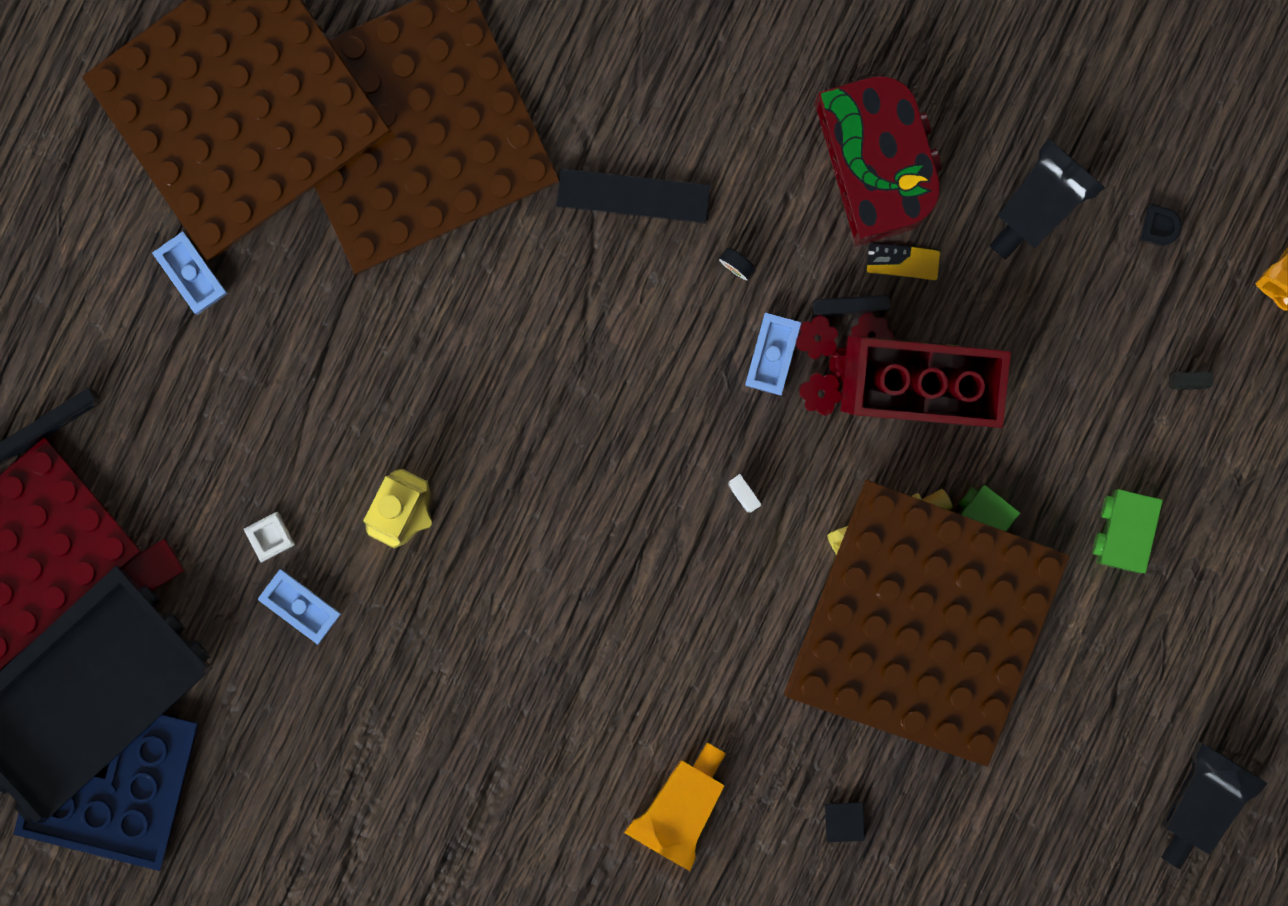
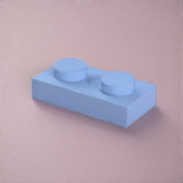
[152,231,228,315]
[745,313,801,396]
[257,569,342,645]

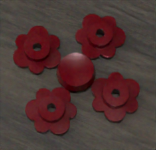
[796,313,894,416]

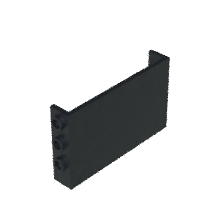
[0,566,213,823]

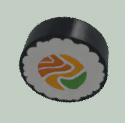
[718,248,756,282]

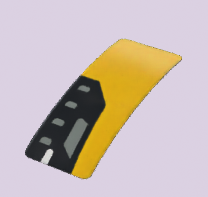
[867,243,940,280]

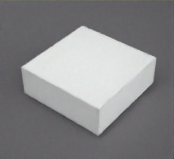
[728,474,761,513]
[244,512,295,562]

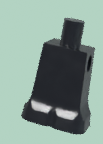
[989,138,1105,260]
[1161,741,1268,869]

